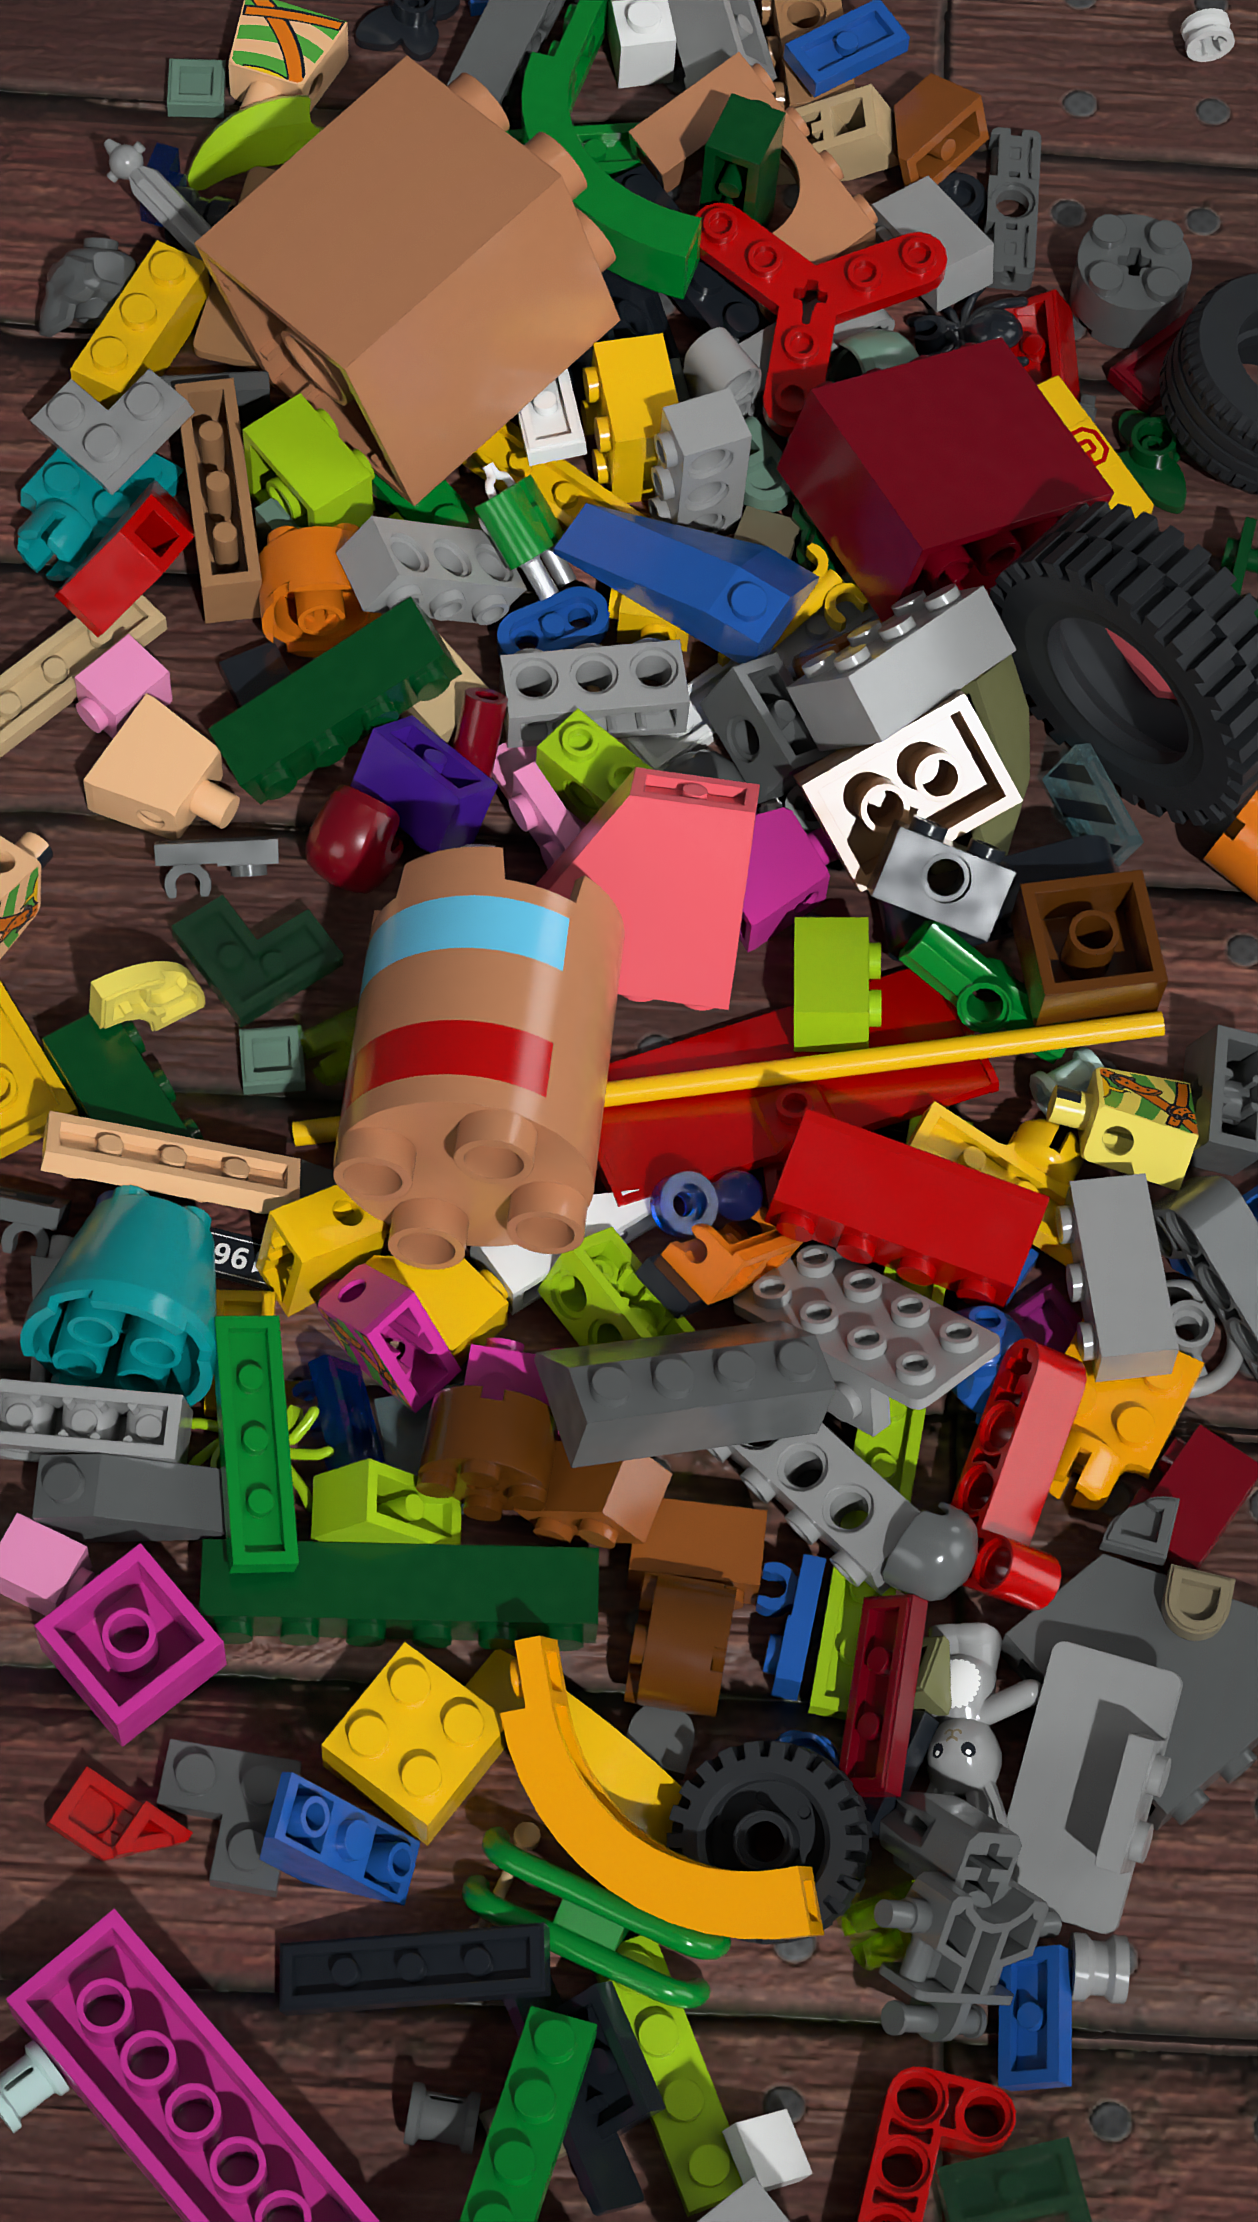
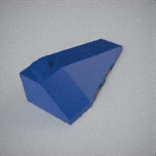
[554,503,819,664]

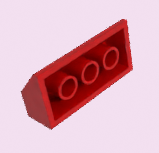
[764,1108,1050,1309]

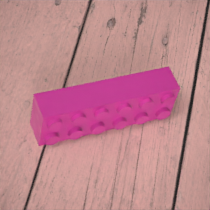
[6,1909,380,2222]

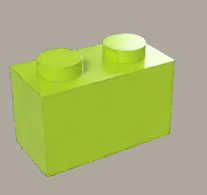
[794,917,882,1052]

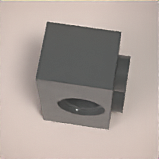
[699,652,836,804]

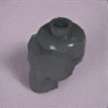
[39,237,137,338]

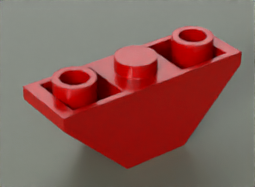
[54,480,195,637]

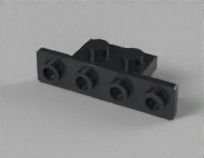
[502,1975,666,2216]

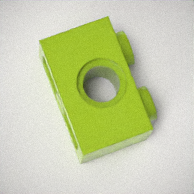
[536,708,654,825]

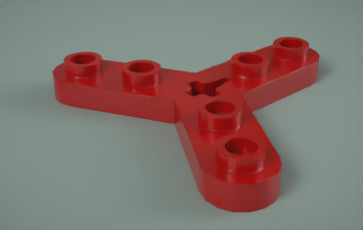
[696,202,948,437]

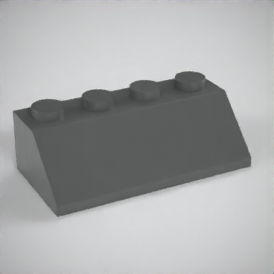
[534,1320,836,1468]

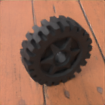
[666,1741,873,1944]

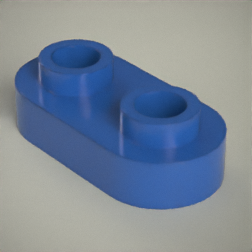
[497,586,610,657]

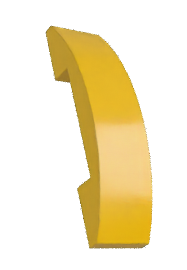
[465,1649,682,1846]

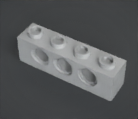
[706,1423,920,1596]

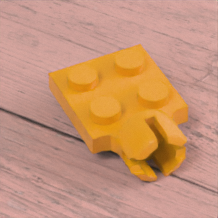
[1048,1318,1205,1510]

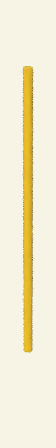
[292,1011,1165,1147]

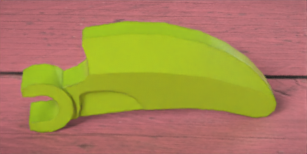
[187,95,325,190]

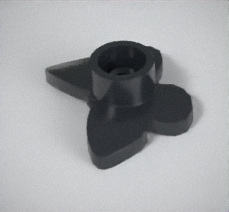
[355,0,460,62]

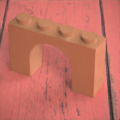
[628,52,878,323]

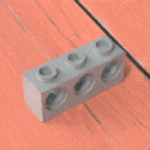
[648,388,752,536]
[336,516,527,625]
[499,638,690,748]
[0,1379,193,1464]

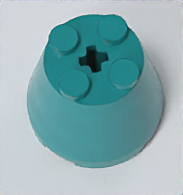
[20,1185,217,1407]

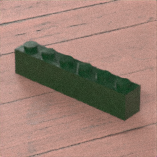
[199,1539,599,1651]

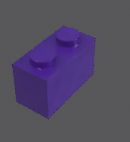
[350,715,498,853]

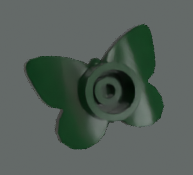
[1117,410,1187,514]

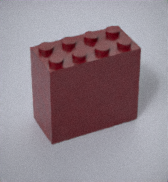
[776,337,1114,623]

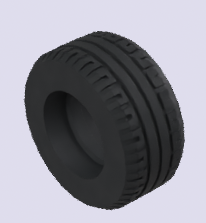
[1159,273,1258,495]

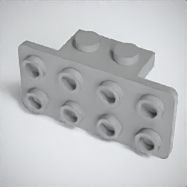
[733,1243,1000,1437]
[1007,1641,1183,1934]

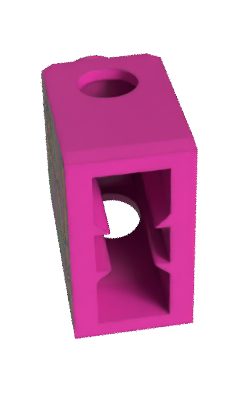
[317,1263,462,1413]

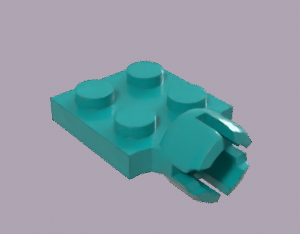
[17,449,185,581]

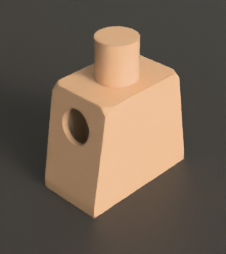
[83,693,240,840]

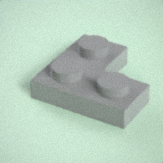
[30,368,195,495]

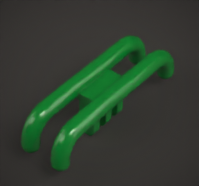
[462,1826,731,2009]

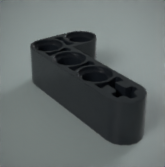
[878,835,1120,962]

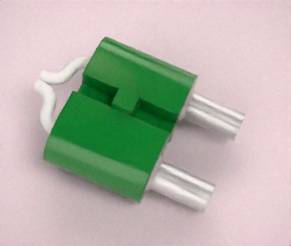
[474,462,576,601]

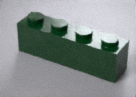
[208,596,463,805]

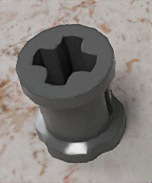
[403,2081,482,2154]

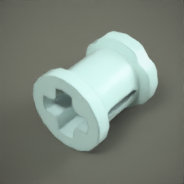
[1029,1047,1104,1116]
[0,2040,70,2133]

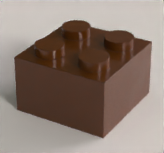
[1010,869,1168,1027]

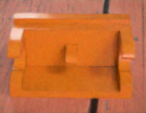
[661,1205,803,1305]

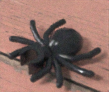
[906,287,1029,367]

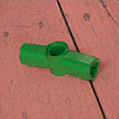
[899,919,1067,1064]

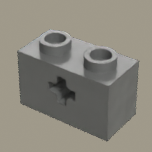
[1183,1024,1258,1176]

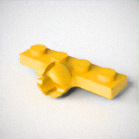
[907,1101,1084,1266]

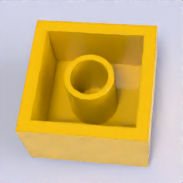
[581,333,679,503]
[321,1642,507,1846]

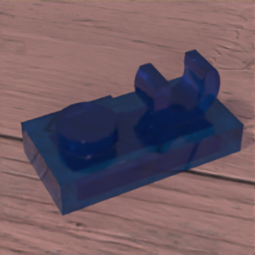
[292,1354,386,1471]

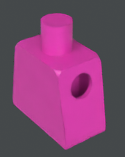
[739,807,839,952]

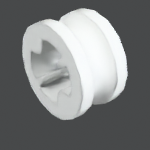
[1180,8,1235,62]

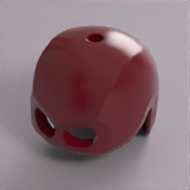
[305,784,404,894]

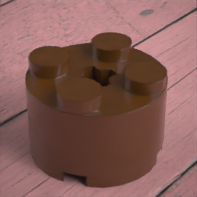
[416,1385,558,1521]
[624,1571,737,1717]

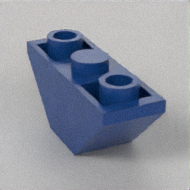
[259,1772,421,1906]

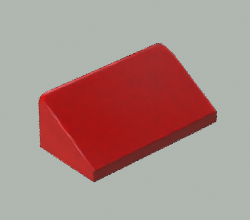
[1004,289,1081,402]

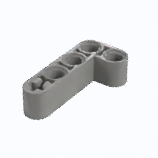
[683,298,895,420]

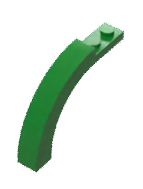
[521,0,702,299]

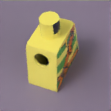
[1046,1067,1199,1190]

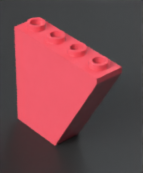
[535,767,760,1011]

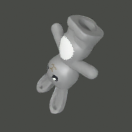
[925,1623,1042,1830]

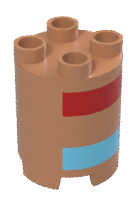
[333,846,625,1270]

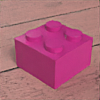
[34,1543,227,1747]

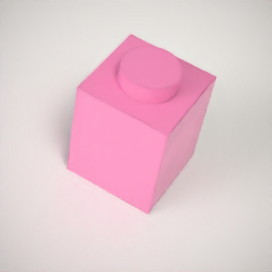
[74,634,173,739]
[0,1513,95,1616]

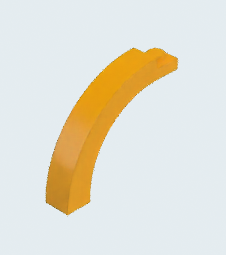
[500,1636,824,1939]

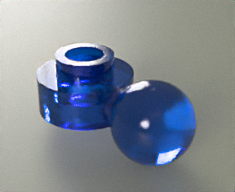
[650,1170,763,1237]

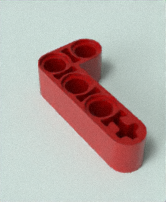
[951,1338,1087,1610]
[854,2066,1016,2222]

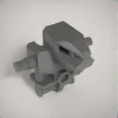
[874,1791,1062,2042]

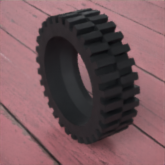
[989,501,1258,826]

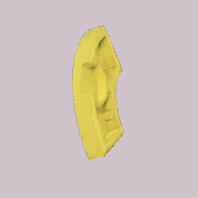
[89,961,205,1031]

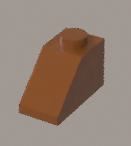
[894,73,989,187]

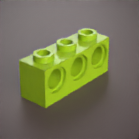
[537,1227,695,1346]

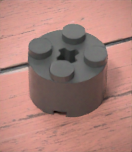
[1068,214,1192,349]

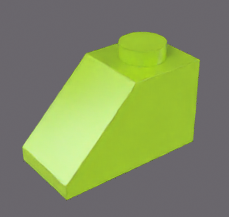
[311,1458,462,1545]

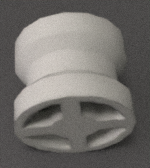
[1068,1932,1130,2004]

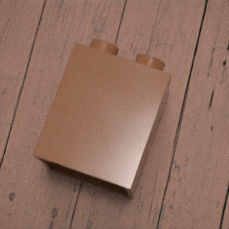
[194,56,620,506]

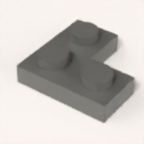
[157,1739,302,1898]

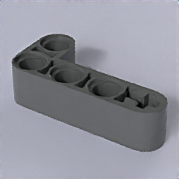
[447,0,579,116]
[1152,1175,1258,1381]

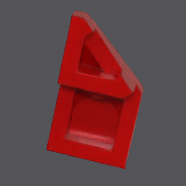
[46,1766,193,1862]

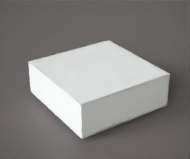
[722,2109,813,2191]

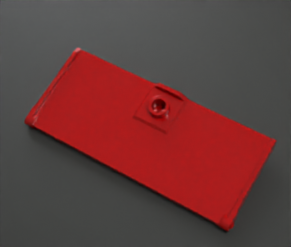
[597,968,999,1207]

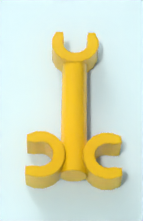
[718,543,869,667]

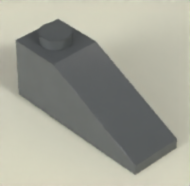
[32,1454,226,1543]

